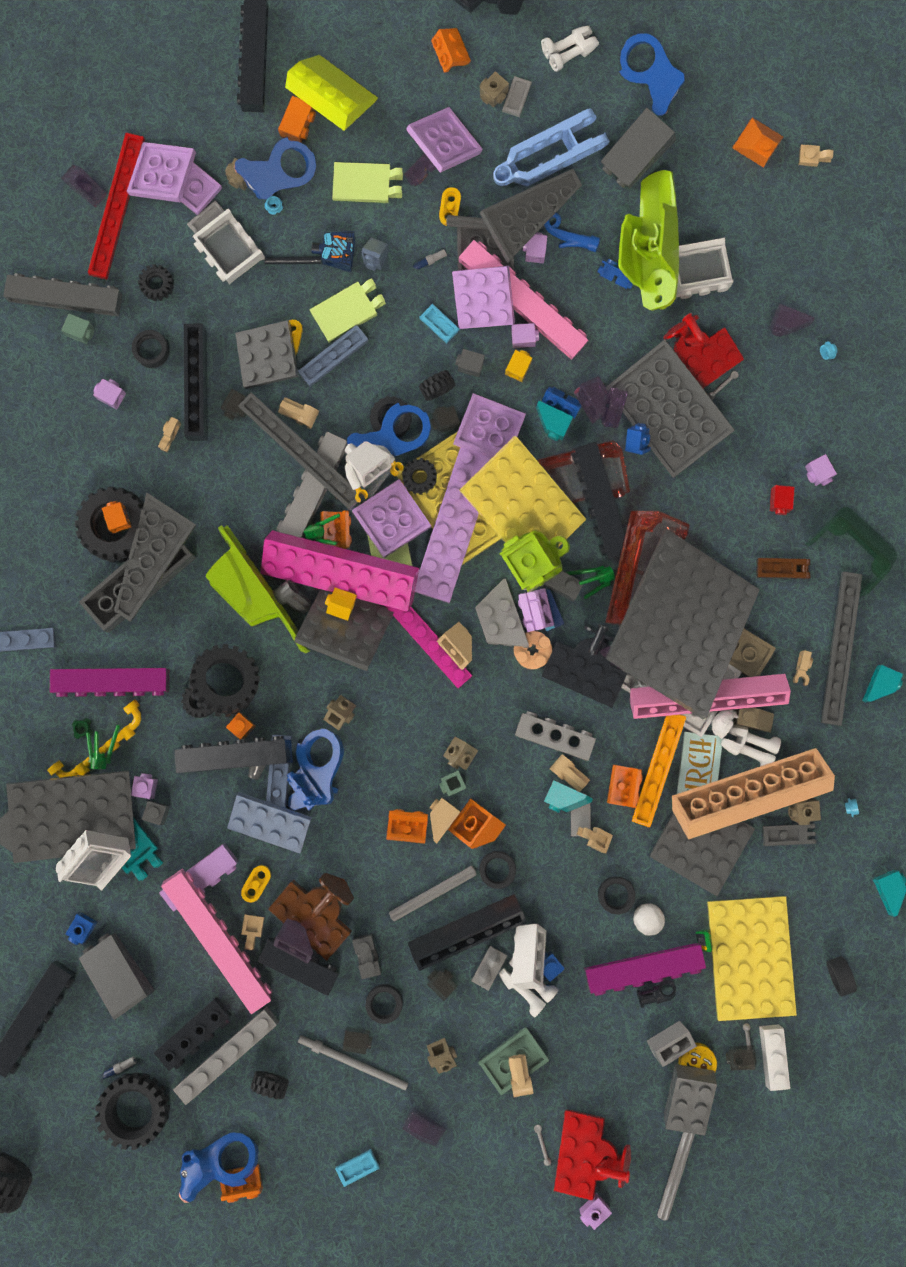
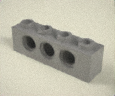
[514,711,596,761]

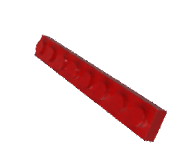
[88,133,145,280]

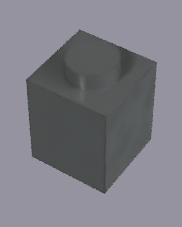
[455,349,485,377]
[142,800,170,825]

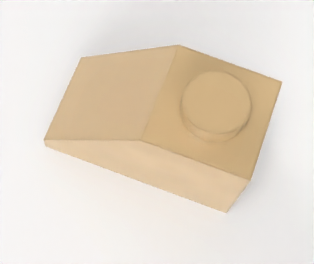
[437,622,472,670]
[430,798,460,843]

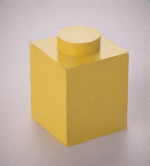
[505,350,532,382]
[325,587,357,621]

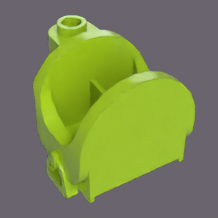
[500,530,570,593]

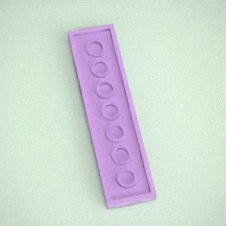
[415,447,491,603]

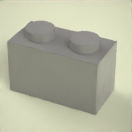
[647,1021,697,1067]

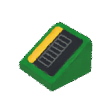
[696,929,713,952]

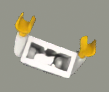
[345,442,404,502]

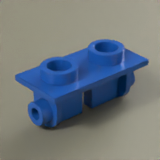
[597,259,633,289]
[542,386,582,419]
[287,768,323,811]

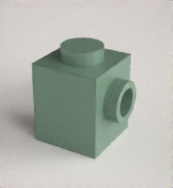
[61,314,94,344]
[439,771,466,796]

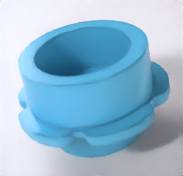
[265,196,283,215]
[820,341,837,360]
[845,798,859,817]

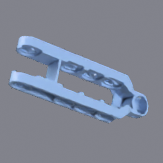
[493,108,610,187]

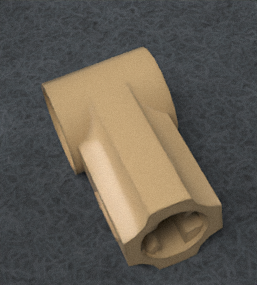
[278,398,319,429]
[550,754,590,792]
[508,1054,533,1097]

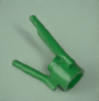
[304,513,340,545]
[566,566,615,599]
[86,725,120,769]

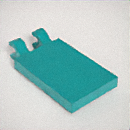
[111,817,163,881]

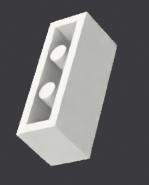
[511,924,546,990]
[759,1024,790,1091]

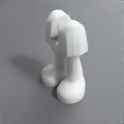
[541,26,599,72]
[720,725,781,766]
[499,958,559,1017]

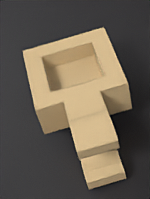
[799,145,833,167]
[793,650,813,686]
[577,827,613,853]
[241,914,265,950]

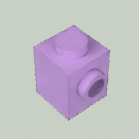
[523,232,547,263]
[512,323,539,348]
[93,379,126,410]
[805,454,837,486]
[131,773,158,799]
[579,1193,612,1230]

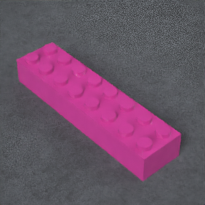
[260,530,419,612]

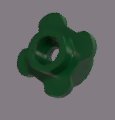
[72,718,93,739]

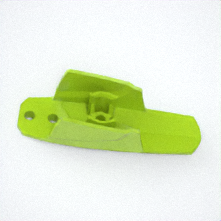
[618,170,679,311]
[206,525,310,653]

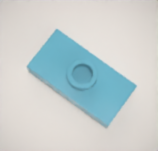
[419,304,460,344]
[335,1149,380,1187]

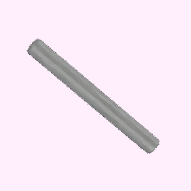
[389,866,477,921]
[657,1132,695,1221]

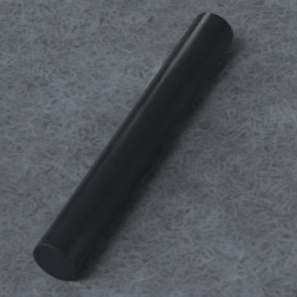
[264,256,321,264]

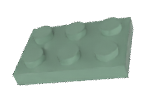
[478,1027,549,1095]

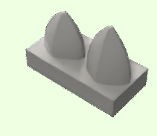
[471,946,507,991]

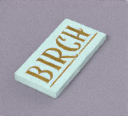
[677,732,723,794]

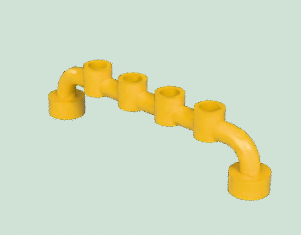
[47,699,141,778]

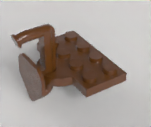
[268,873,354,961]

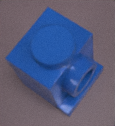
[625,423,651,455]
[66,912,97,945]

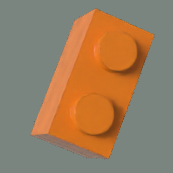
[278,96,316,143]

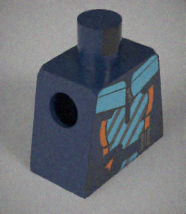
[311,231,356,272]

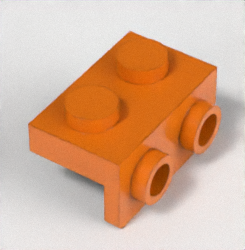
[431,28,471,72]
[320,510,352,549]
[607,765,643,808]
[386,809,428,843]
[220,1164,263,1203]

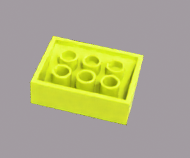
[285,55,378,131]

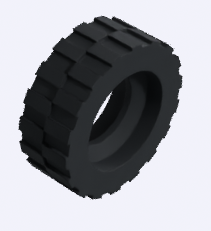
[370,396,412,439]

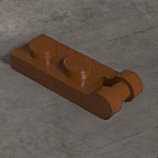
[757,558,811,579]

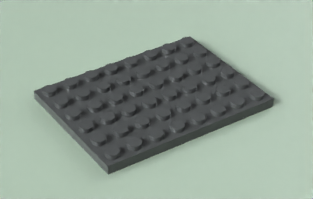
[606,529,760,719]

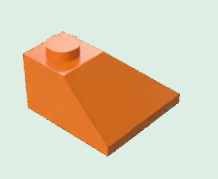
[733,117,783,168]
[448,799,506,849]

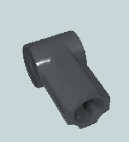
[273,580,311,614]

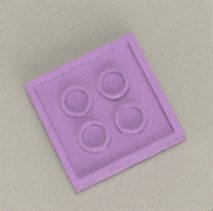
[406,107,483,173]
[127,142,196,202]
[452,266,515,329]
[453,393,526,458]
[352,479,431,558]

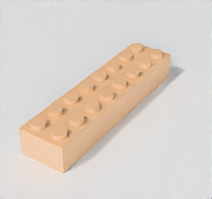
[672,748,835,839]

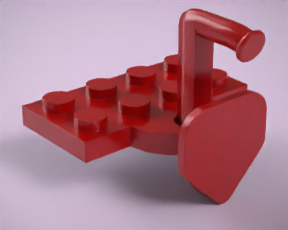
[663,313,744,388]
[554,1110,631,1200]

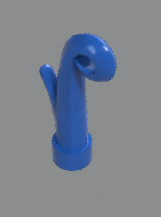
[544,213,600,253]

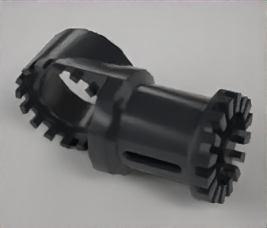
[636,980,676,1008]

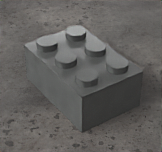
[664,1064,717,1136]

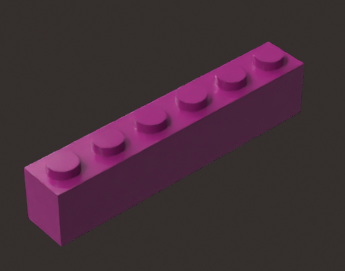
[50,668,170,697]
[584,943,706,996]

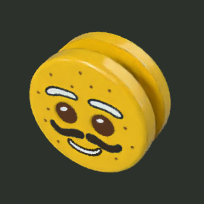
[678,1043,717,1072]

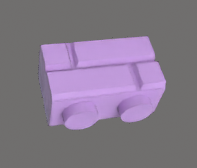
[518,588,554,632]

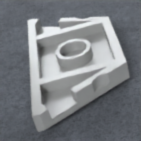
[475,579,529,648]

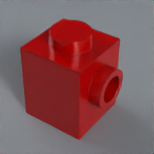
[770,485,795,515]

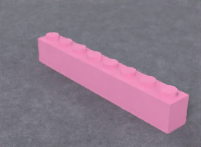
[459,240,588,360]
[630,674,791,719]
[161,868,272,1014]

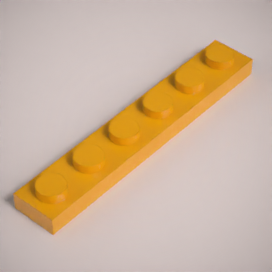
[632,714,686,827]

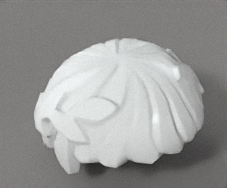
[712,709,739,739]
[633,903,665,936]

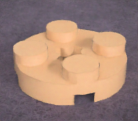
[514,631,552,669]

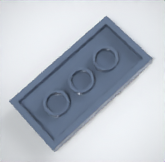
[227,792,312,853]

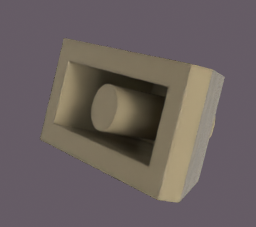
[733,708,774,733]

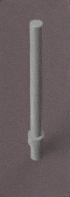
[298,1035,408,1090]

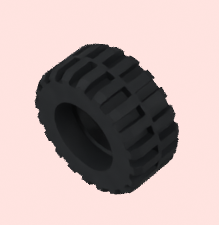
[75,486,144,562]
[0,1152,33,1214]

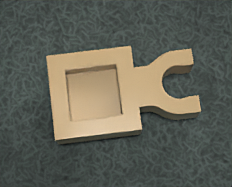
[158,417,181,453]

